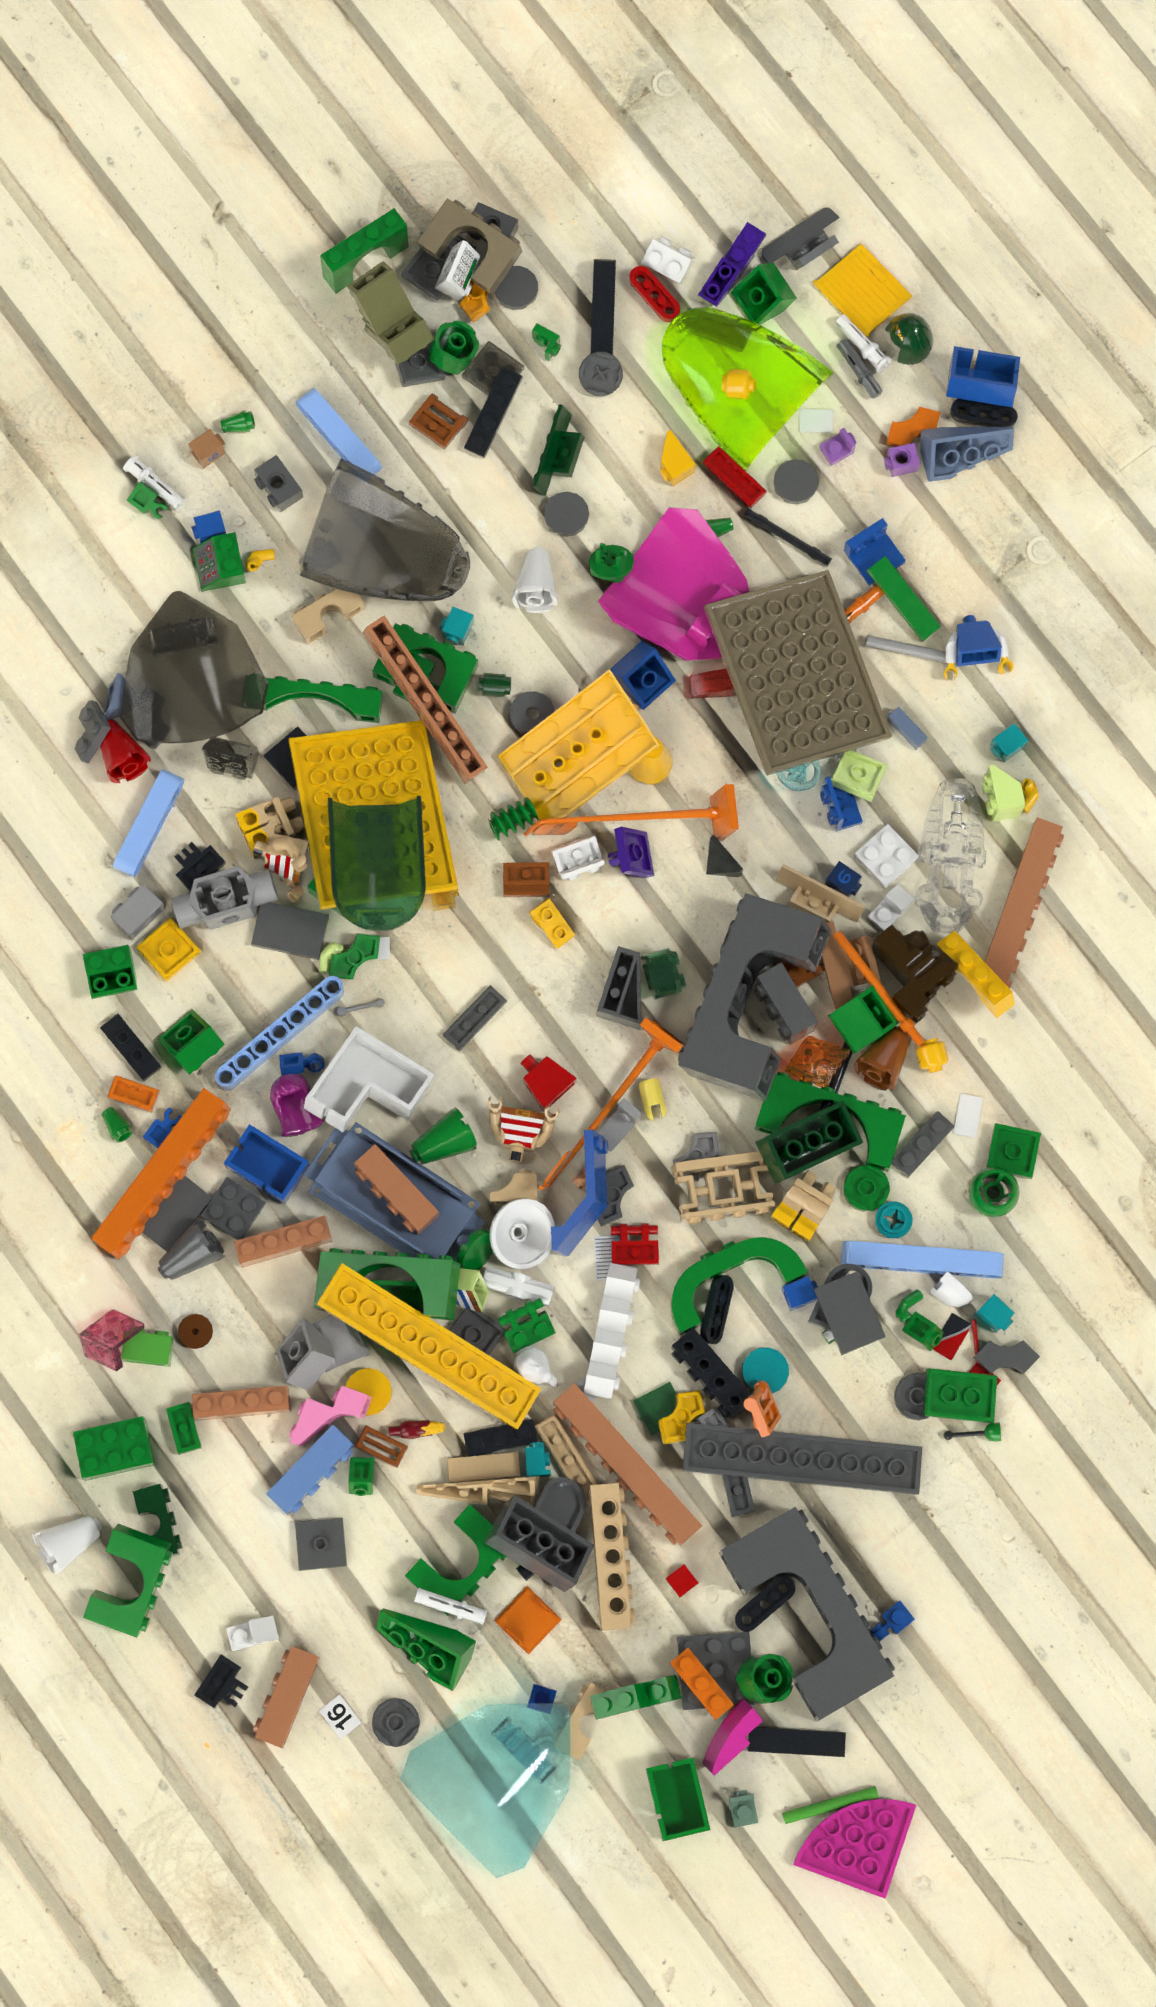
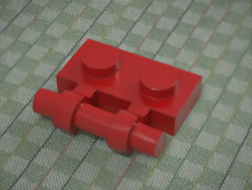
[611,1223,659,1266]

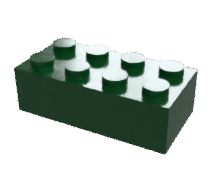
[755,1101,863,1185]

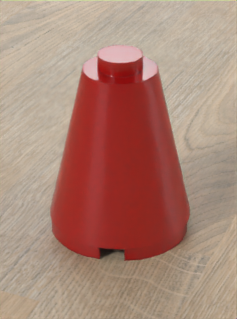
[100,719,151,783]

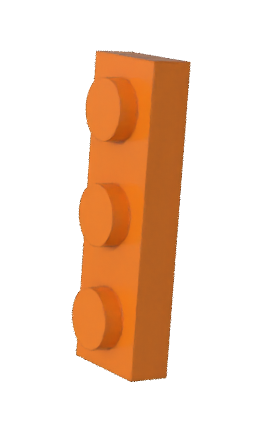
[670,1648,734,1720]

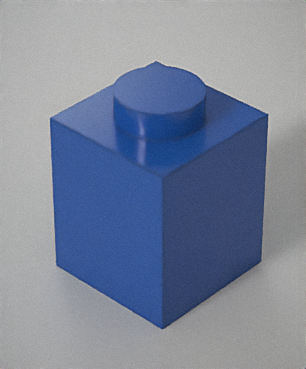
[191,510,226,543]
[781,1276,818,1311]

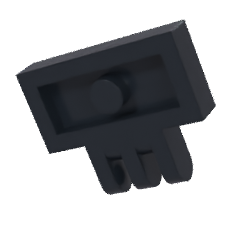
[174,842,226,892]
[195,1654,248,1709]

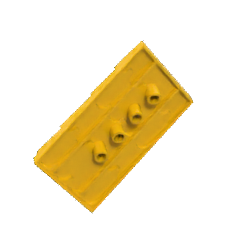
[498,669,660,820]

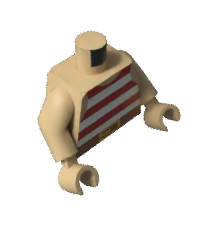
[253,834,309,903]
[488,1096,560,1163]

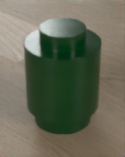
[478,673,511,697]

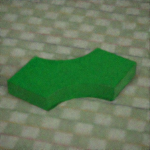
[329,933,380,980]

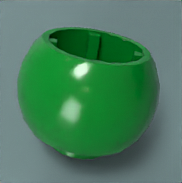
[968,1166,1020,1217]

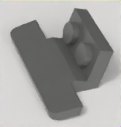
[762,208,840,269]

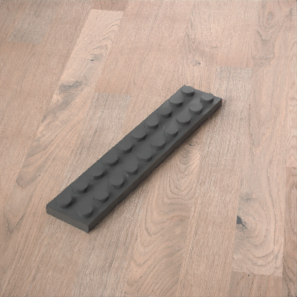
[682,1423,923,1495]

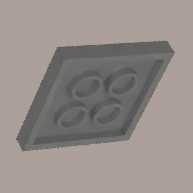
[677,1632,755,1710]

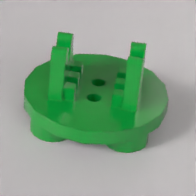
[589,543,634,583]

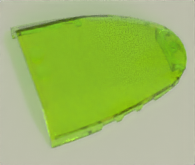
[661,307,834,471]

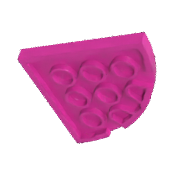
[793,1799,916,1899]

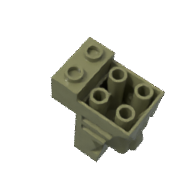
[347,261,434,364]

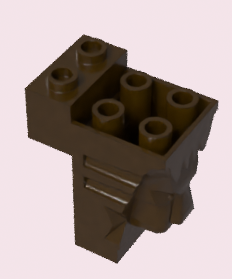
[872,924,958,1024]

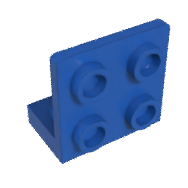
[843,518,906,586]
[820,776,863,832]

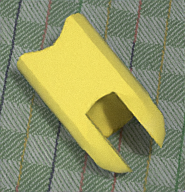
[638,1078,667,1121]

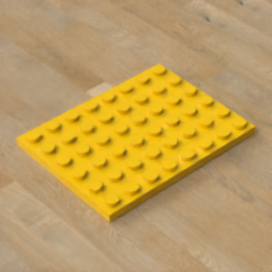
[289,720,458,910]

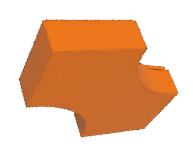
[886,407,941,447]

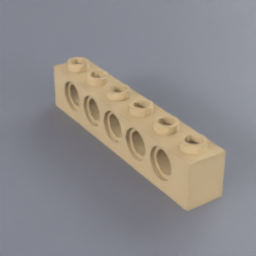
[589,1483,635,1631]

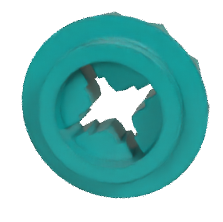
[875,1201,913,1239]

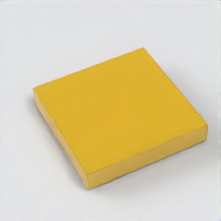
[136,917,201,982]

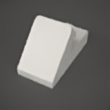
[867,885,915,932]
[226,1615,279,1652]

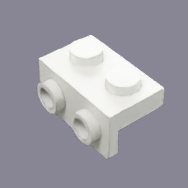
[641,236,695,283]
[551,835,606,880]

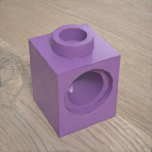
[884,443,920,477]

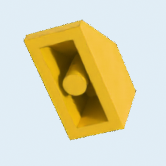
[660,429,696,487]

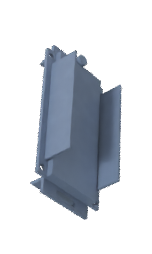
[304,1122,486,1262]

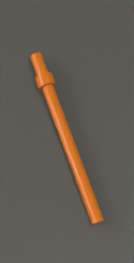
[833,930,925,1046]

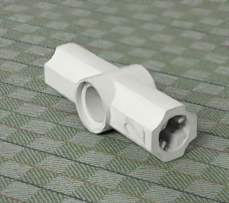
[483,1266,555,1306]

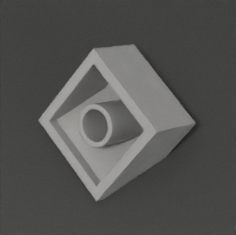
[276,1318,336,1390]

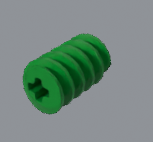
[488,797,539,841]

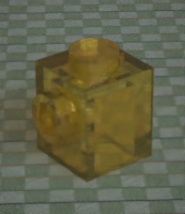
[431,889,459,911]

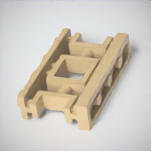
[671,1151,775,1224]

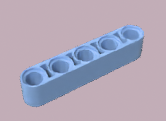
[296,388,382,483]
[113,769,184,877]

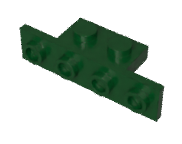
[532,404,585,496]

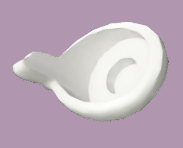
[513,1346,558,1387]

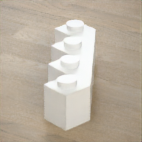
[584,1263,640,1399]

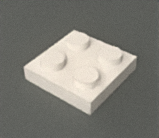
[854,824,919,889]

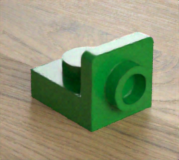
[532,323,561,361]
[902,1311,944,1351]
[348,1457,375,1496]

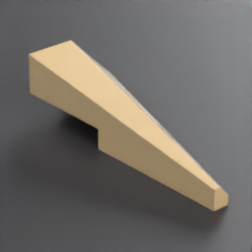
[417,1476,540,1505]

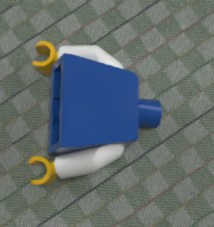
[943,615,1014,680]

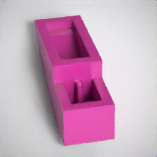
[702,1699,763,1776]

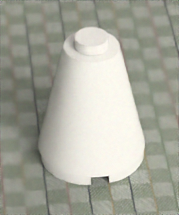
[512,547,558,613]
[32,1515,102,1576]

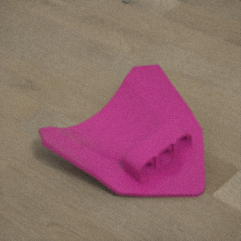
[598,507,749,661]

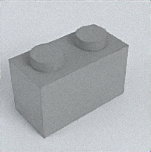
[110,884,165,940]

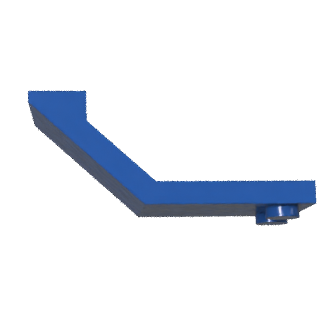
[551,1130,609,1257]

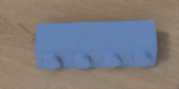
[266,1425,354,1515]

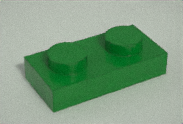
[166,1402,202,1455]

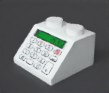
[434,240,481,300]

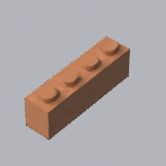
[354,1144,439,1235]
[234,1215,333,1268]
[192,1385,291,1421]
[253,1646,320,1748]

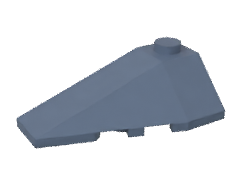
[920,427,1014,482]

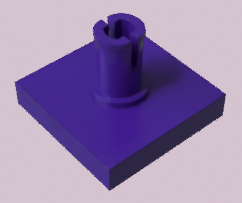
[608,826,654,878]

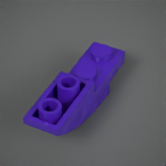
[698,222,766,307]

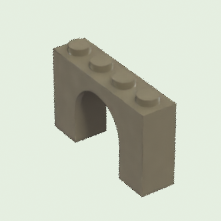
[417,198,523,296]

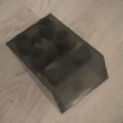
[202,737,259,780]

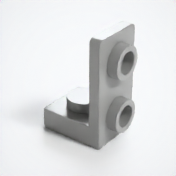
[597,1098,642,1152]

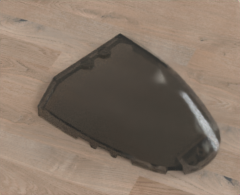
[300,459,470,601]

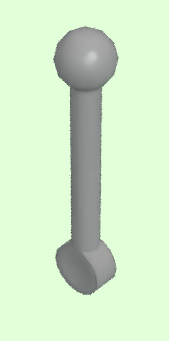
[337,998,385,1016]

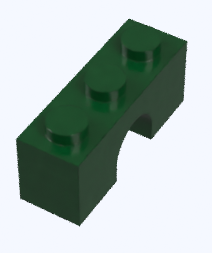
[133,1484,183,1557]

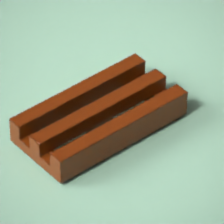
[355,1425,408,1468]

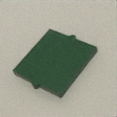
[633,1382,677,1436]

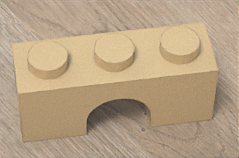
[292,581,365,645]
[552,1682,606,1761]

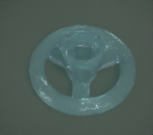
[776,761,821,791]

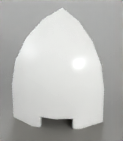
[930,1271,973,1307]

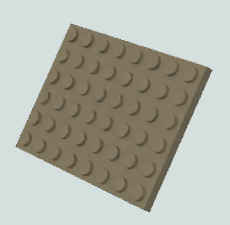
[704,570,892,776]

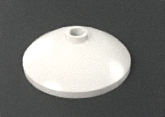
[490,1198,555,1269]

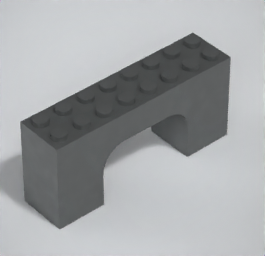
[678,893,832,1101]
[719,1507,895,1722]

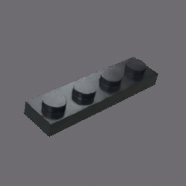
[464,367,523,459]

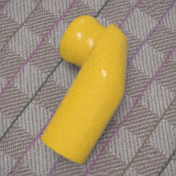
[245,549,275,572]
[1021,778,1039,814]

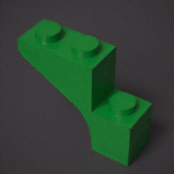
[590,1675,682,1720]

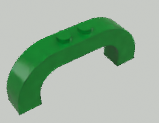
[671,1237,808,1336]

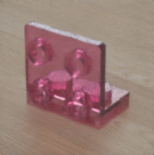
[79,1309,145,1372]

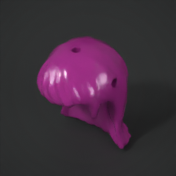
[270,1074,323,1137]

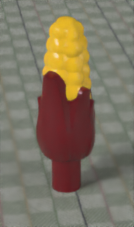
[388,1420,445,1439]

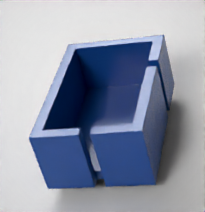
[946,346,1020,407]
[224,1124,310,1205]

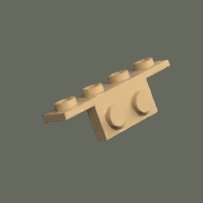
[776,864,865,923]

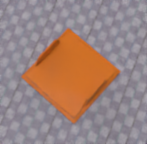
[495,1586,562,1654]

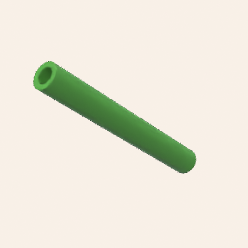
[782,1786,879,1824]

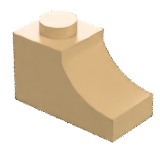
[490,1169,537,1205]

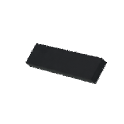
[748,1727,846,1757]

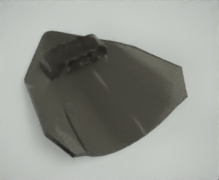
[119,591,269,743]

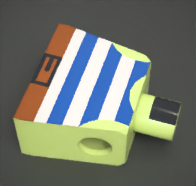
[456,1268,490,1313]

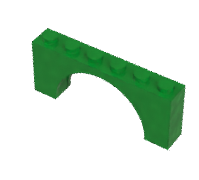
[754,1072,906,1172]
[314,1248,461,1320]

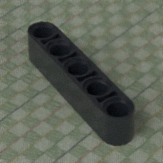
[591,259,616,354]

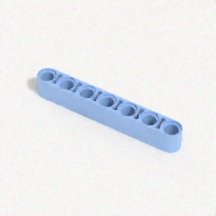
[215,976,344,1091]
[841,1241,1004,1278]

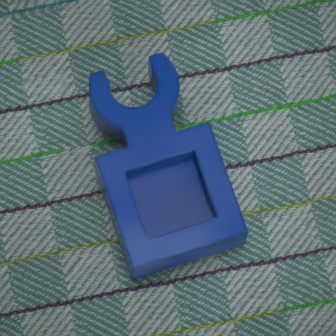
[143,1108,182,1149]

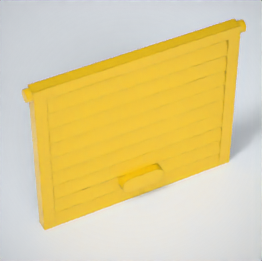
[813,244,912,338]

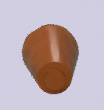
[854,1026,912,1091]

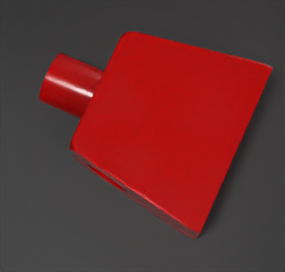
[520,1054,577,1113]

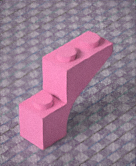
[289,1386,373,1446]

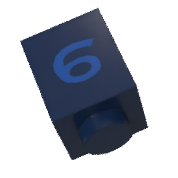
[825,861,862,897]

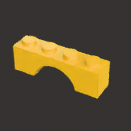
[937,930,1015,1018]

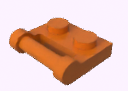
[744,1380,781,1438]

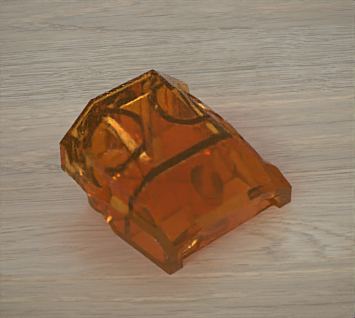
[785,1036,850,1087]

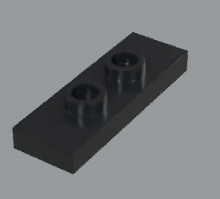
[100,1014,162,1082]

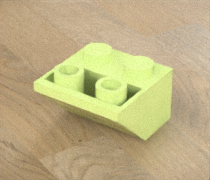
[981,765,1025,821]

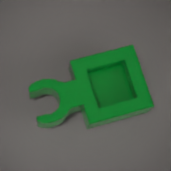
[126,481,169,519]

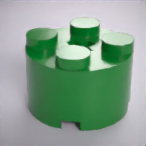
[429,321,479,375]
[736,1654,794,1704]

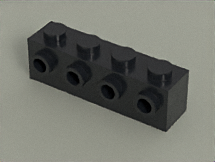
[671,1327,752,1420]

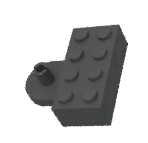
[485,1477,594,1592]

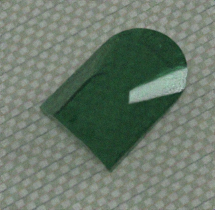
[327,796,426,931]

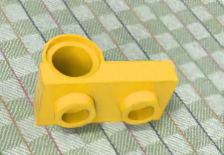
[529,898,576,949]

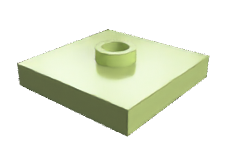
[831,750,888,802]

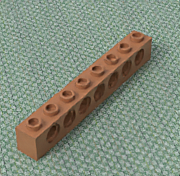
[362,615,488,784]

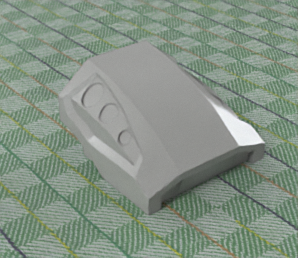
[312,1315,370,1373]

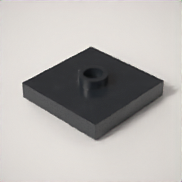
[263,726,307,790]

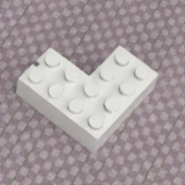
[304,1026,435,1132]

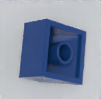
[610,641,676,710]

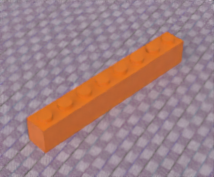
[91,1088,231,1260]

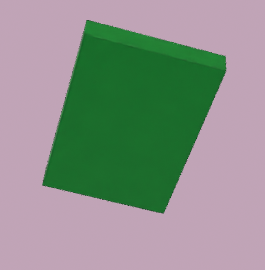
[923,1368,997,1423]

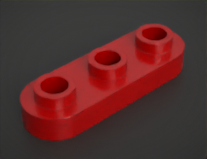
[629,266,680,322]

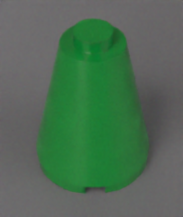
[409,1107,477,1165]

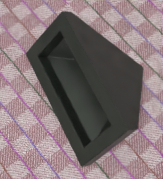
[706,835,743,878]

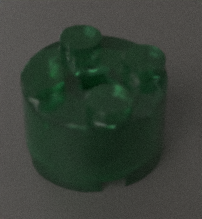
[641,948,686,1000]

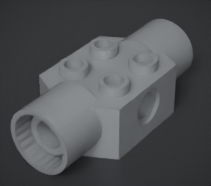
[171,866,278,930]

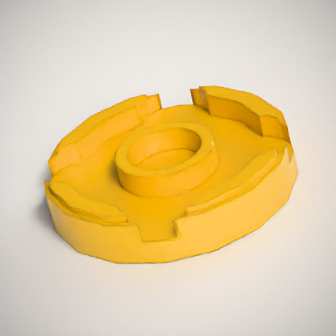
[345,1368,392,1416]

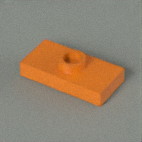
[107,1075,160,1113]

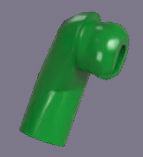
[895,1289,923,1323]

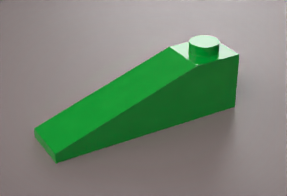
[376,1608,476,1691]

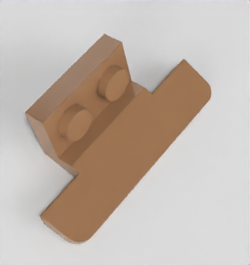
[822,921,881,1010]

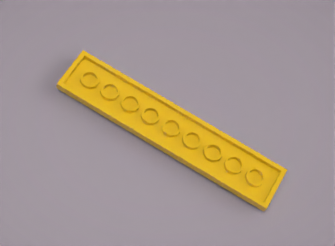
[316,1263,541,1430]

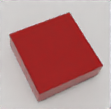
[665,1564,699,1598]

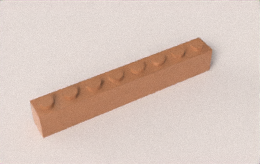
[974,817,1064,990]
[553,1383,702,1546]

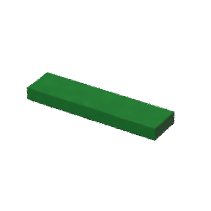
[867,556,941,642]

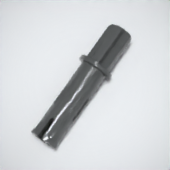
[836,339,882,398]

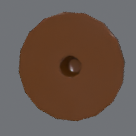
[178,1314,213,1349]

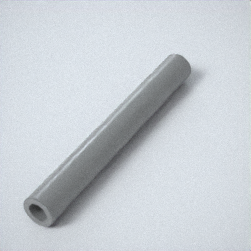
[865,635,955,664]

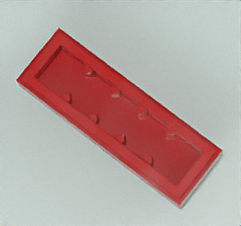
[703,446,767,508]

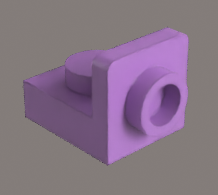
[819,428,856,466]

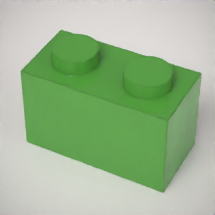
[121,1328,174,1367]

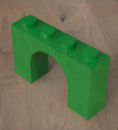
[320,208,409,294]
[372,623,478,714]
[405,1504,507,1616]
[83,1524,173,1638]

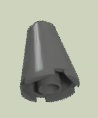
[158,1219,225,1280]

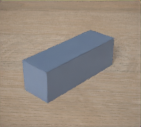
[887,707,928,750]

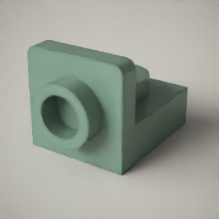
[729,1790,758,1828]

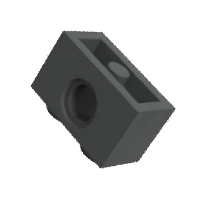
[467,202,518,242]
[254,455,303,512]

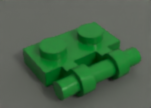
[497,1298,556,1354]

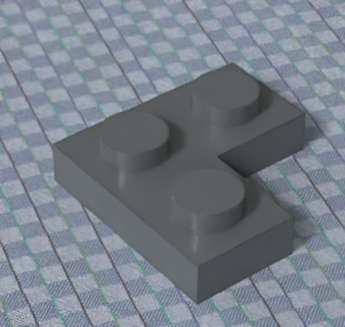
[74,700,111,764]

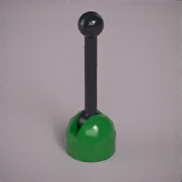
[943,1422,1001,1442]

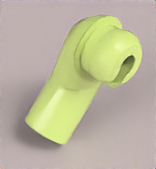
[319,942,344,974]

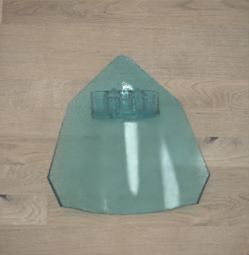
[400,1703,570,1878]

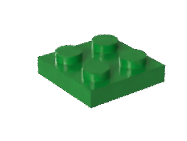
[986,1123,1041,1179]

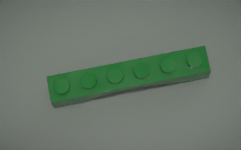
[242,674,383,723]

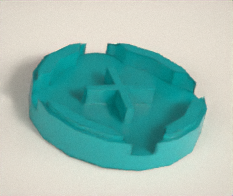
[742,1347,789,1394]

